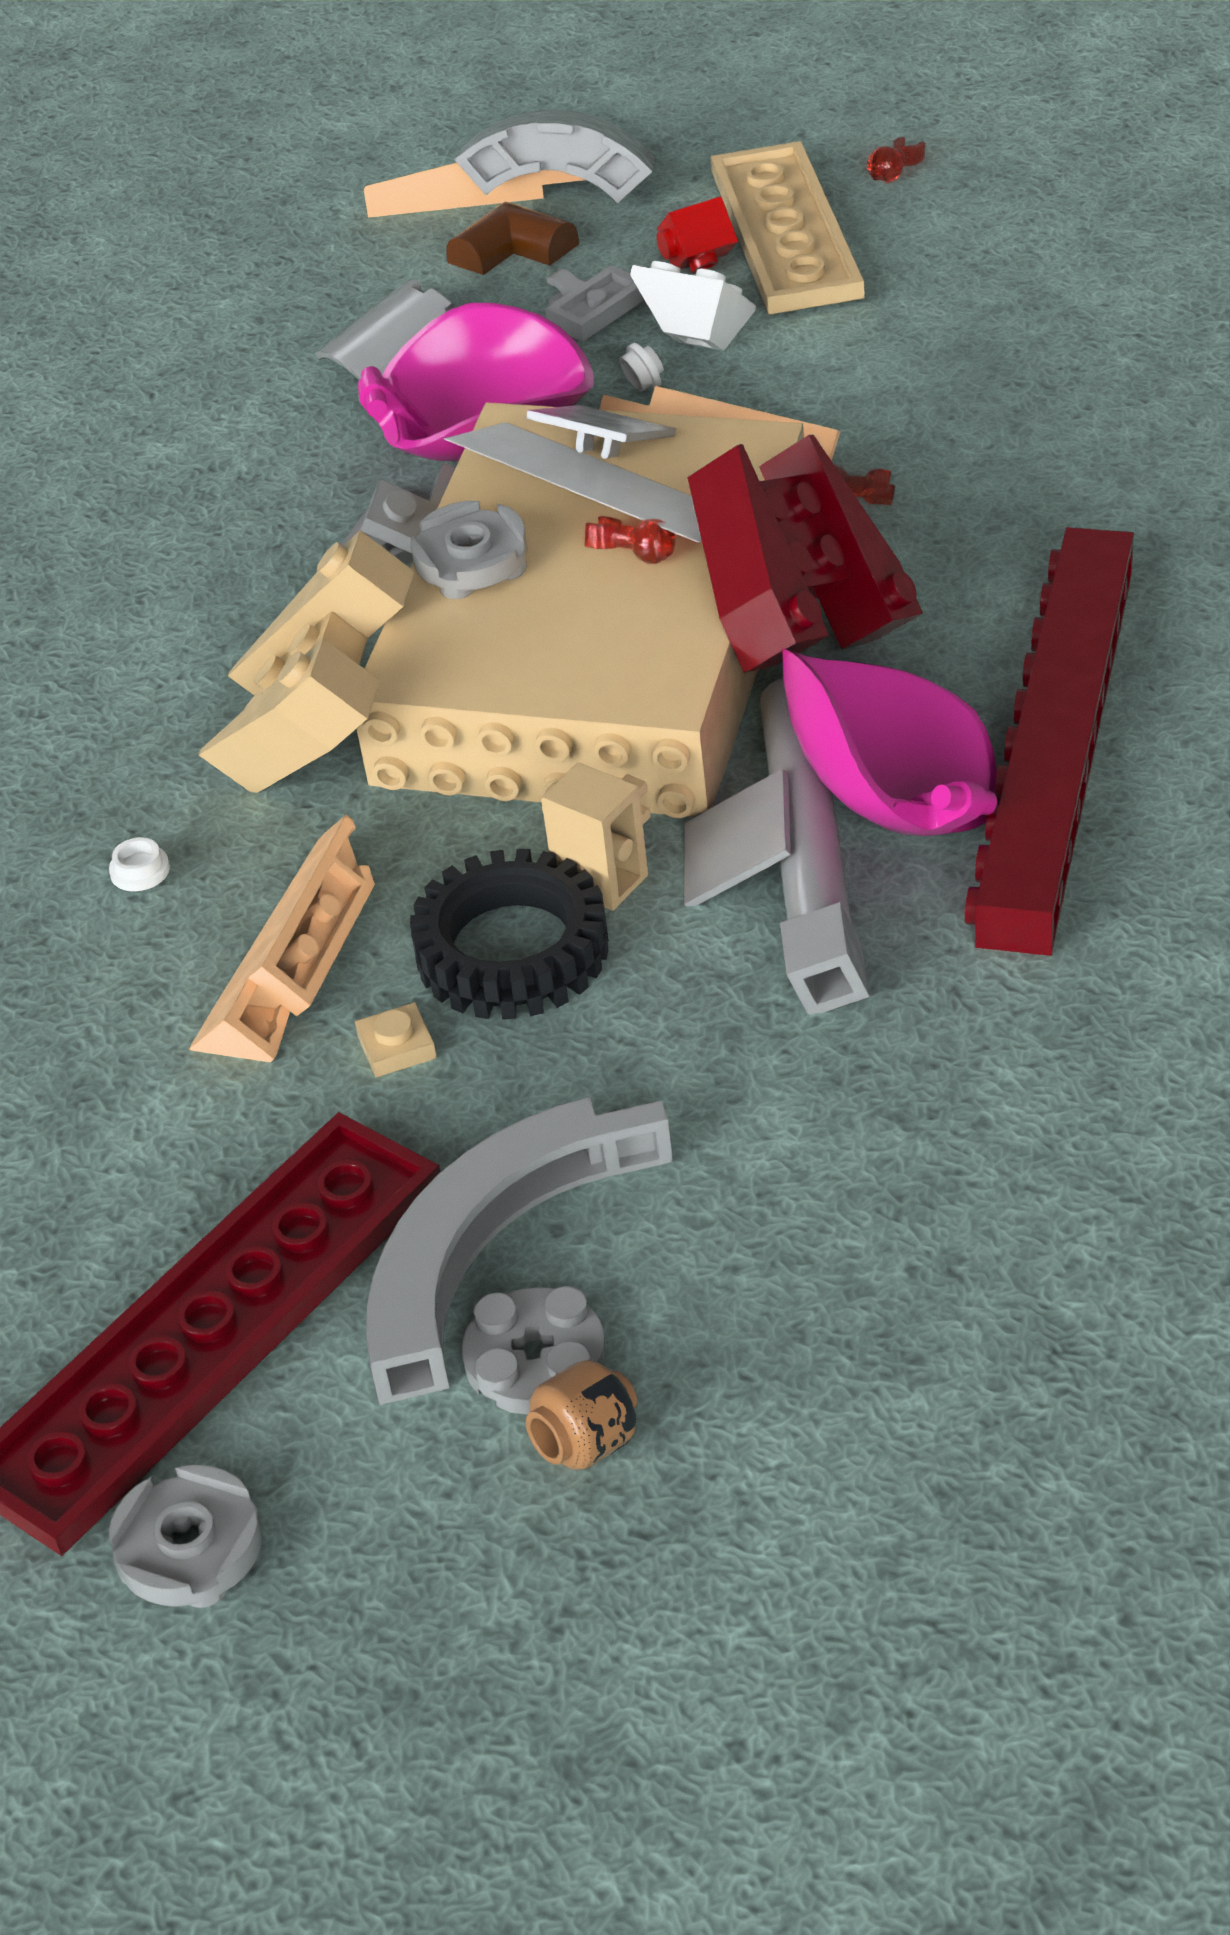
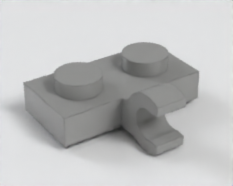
[545,265,644,342]

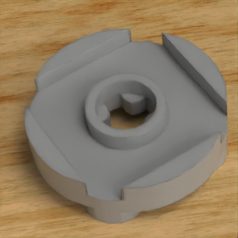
[410,501,528,599]
[462,1286,606,1414]
[109,1465,262,1608]

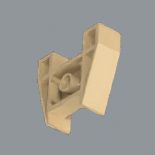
[199,530,414,793]

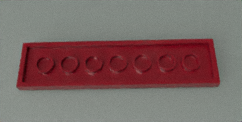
[0,1112,441,1557]

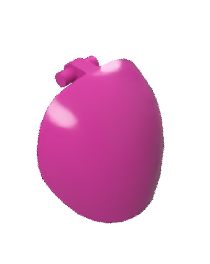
[357,303,594,462]
[782,648,997,836]

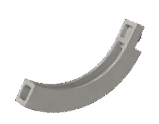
[366,1097,673,1405]

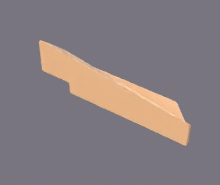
[189,815,375,1062]

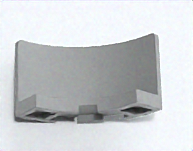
[454,110,655,203]
[315,279,454,380]

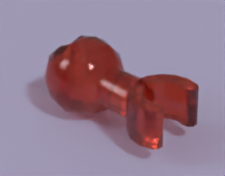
[867,137,926,183]
[834,464,896,506]
[584,516,676,564]

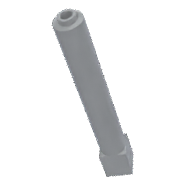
[760,678,870,1014]

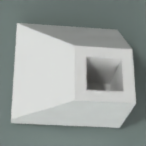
[630,261,756,351]

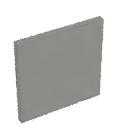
[526,405,676,459]
[684,768,791,906]

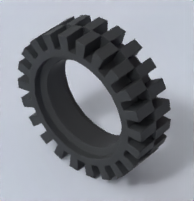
[410,849,609,1020]

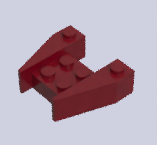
[687,434,923,673]

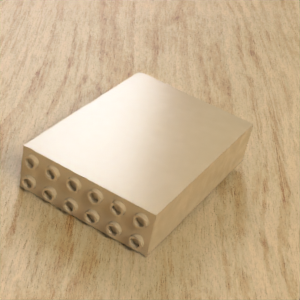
[356,402,804,818]

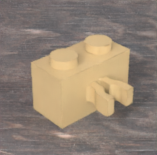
[541,762,651,911]

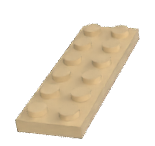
[711,141,865,315]

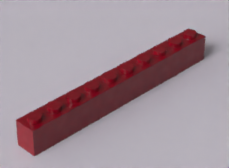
[965,527,1134,956]

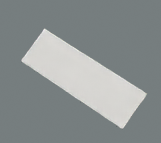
[444,422,702,543]

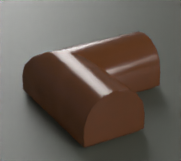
[446,201,579,275]

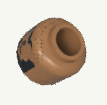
[526,1360,637,1470]

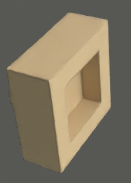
[354,1002,437,1078]

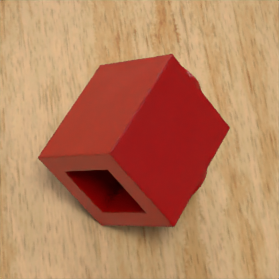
[657,196,738,273]

